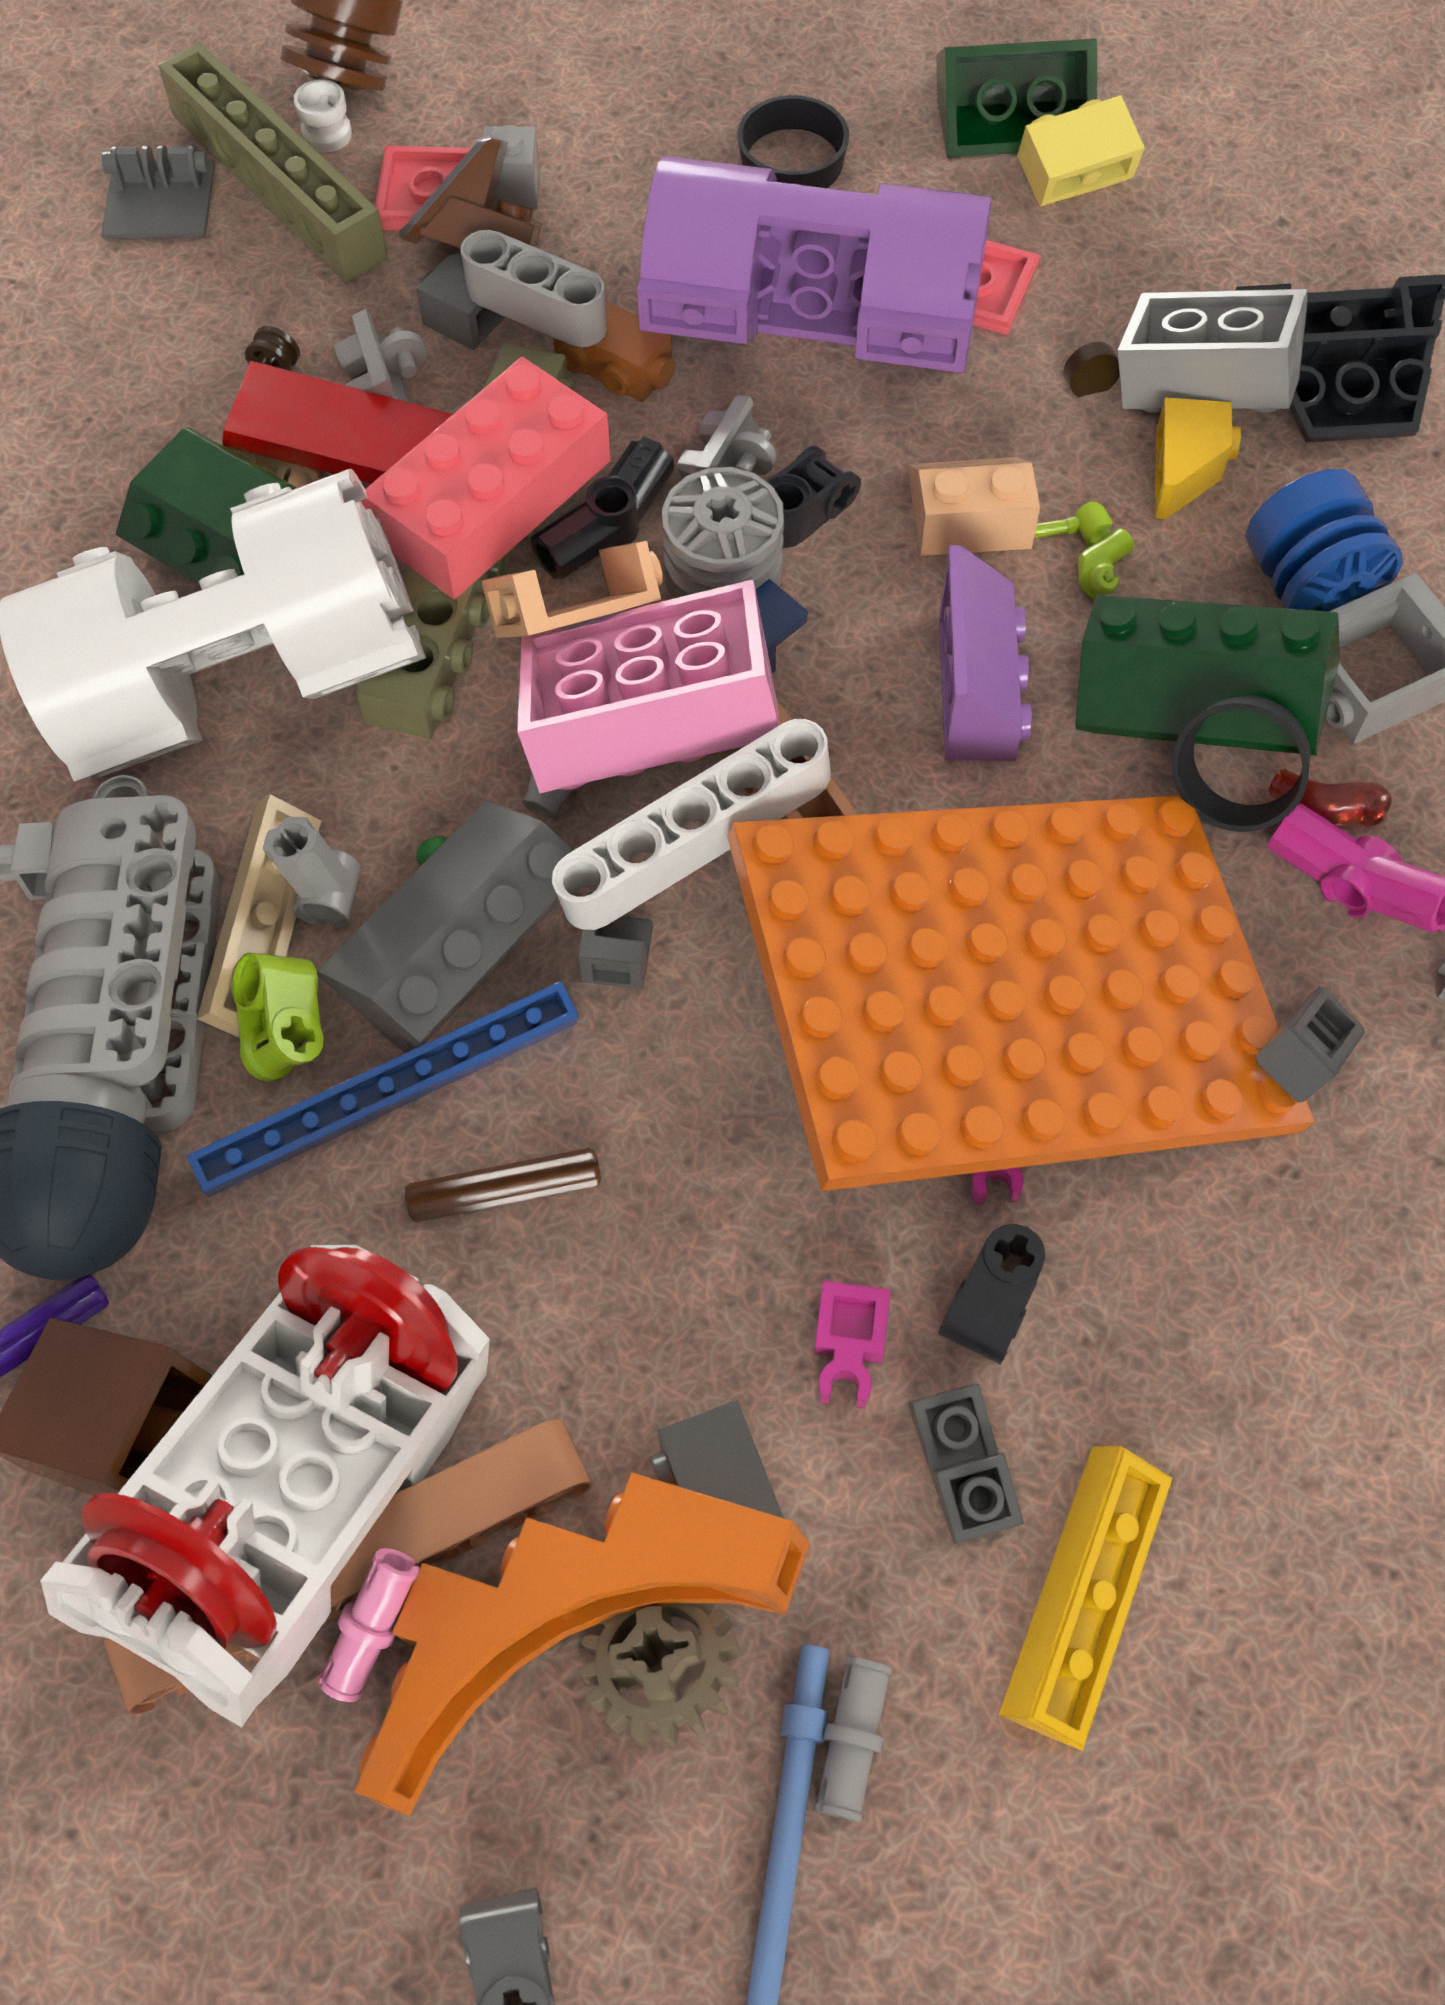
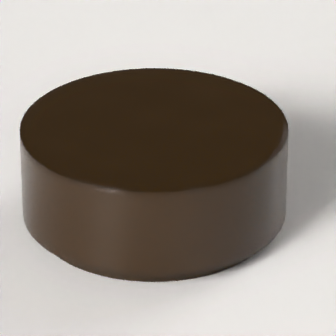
[1063,342,1120,397]

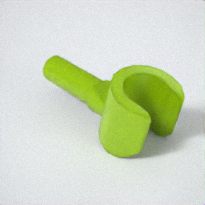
[1034,502,1113,546]

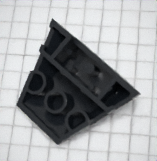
[1235,274,1445,443]

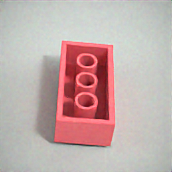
[362,356,611,600]

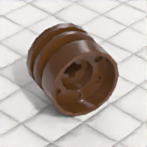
[280,0,403,91]

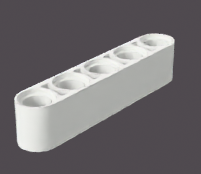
[552,719,831,930]

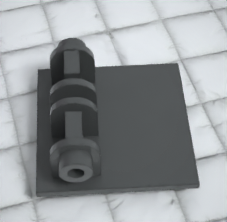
[101,145,215,239]

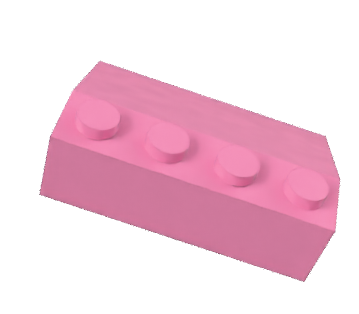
[518,580,780,793]

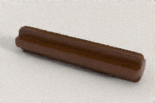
[405,1148,601,1222]

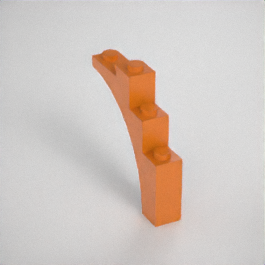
[354,1472,810,1817]

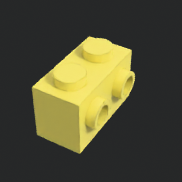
[1017,95,1145,206]

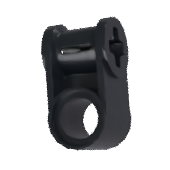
[766,445,861,548]
[938,1224,1046,1365]

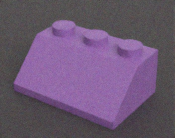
[939,545,1032,761]

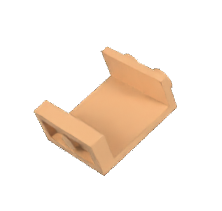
[481,540,662,638]

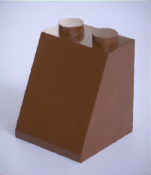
[0,1317,213,1496]

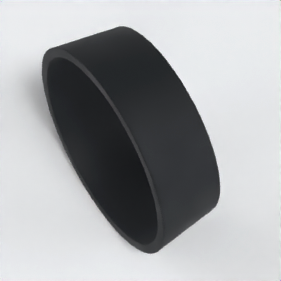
[737,95,849,188]
[1172,695,1310,832]

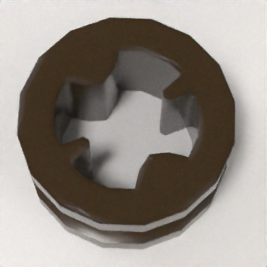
[244,326,301,371]

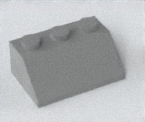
[1118,289,1307,413]

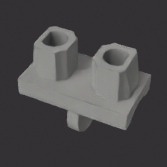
[334,309,428,402]
[677,395,777,480]

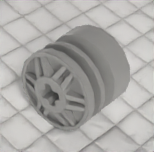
[662,467,784,599]

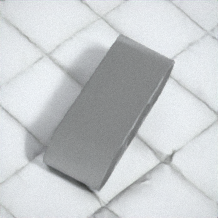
[461,230,607,347]

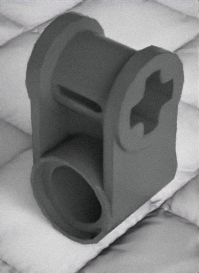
[459,1887,555,2005]

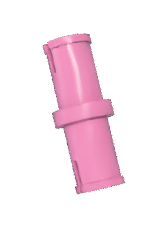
[317,1548,420,1702]

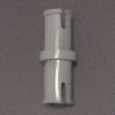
[813,1657,893,1823]

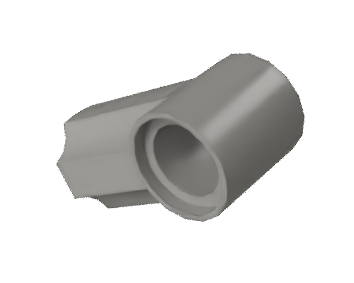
[263,817,361,928]

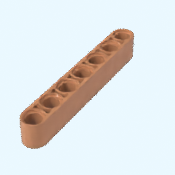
[103,1419,593,1715]

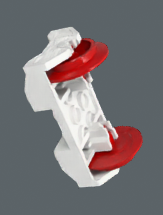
[40,1245,490,1727]

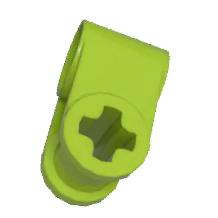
[232,952,324,1082]

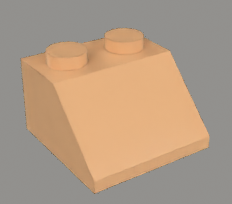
[907,457,1040,556]

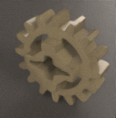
[578,1603,742,1747]

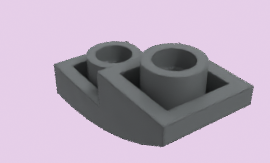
[908,1384,1024,1544]

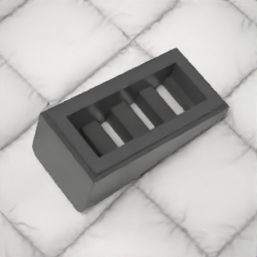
[1256,986,1365,1102]

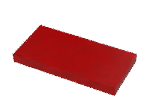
[222,361,453,484]

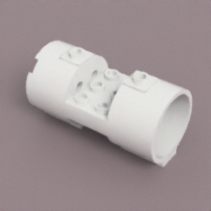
[0,469,426,782]

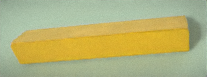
[999,1446,1173,1751]

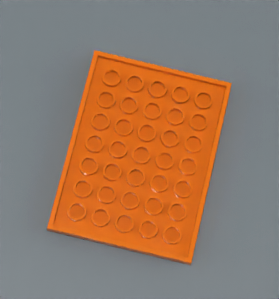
[727,795,1315,1191]

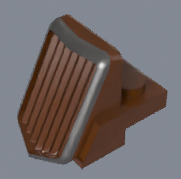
[399,136,543,248]

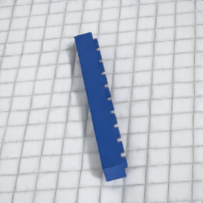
[186,981,579,1198]

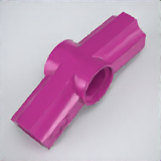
[1267,803,1445,933]

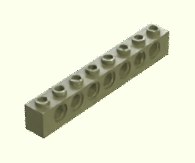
[356,343,575,739]

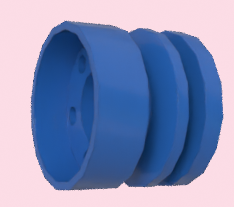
[1245,469,1403,612]

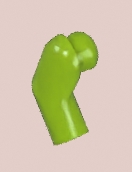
[1078,528,1134,599]

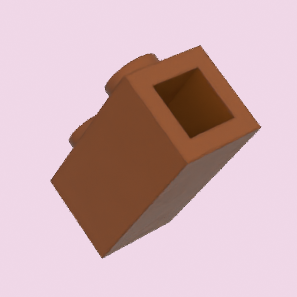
[553,300,675,403]

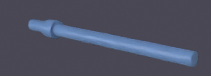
[746,1645,830,2005]

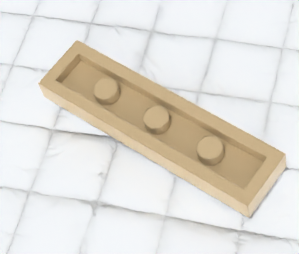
[197,794,321,1038]

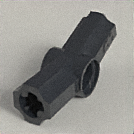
[531,436,674,579]

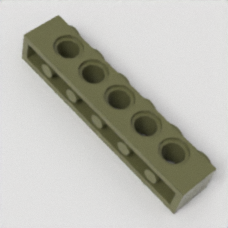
[158,42,388,283]

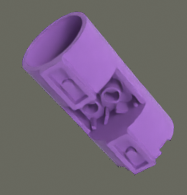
[637,156,992,373]

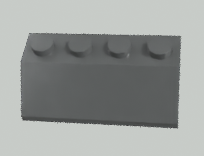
[317,800,574,1053]

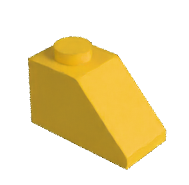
[1155,397,1241,519]

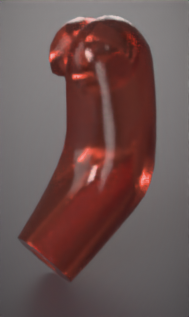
[1269,768,1392,826]

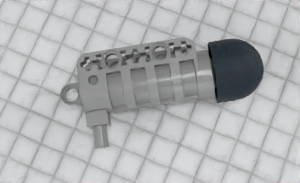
[0,775,222,1280]

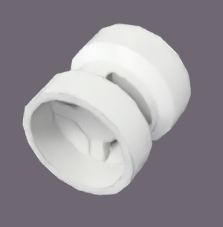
[294,79,352,153]

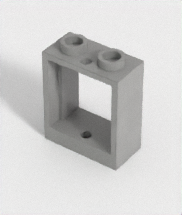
[1326,572,1445,745]

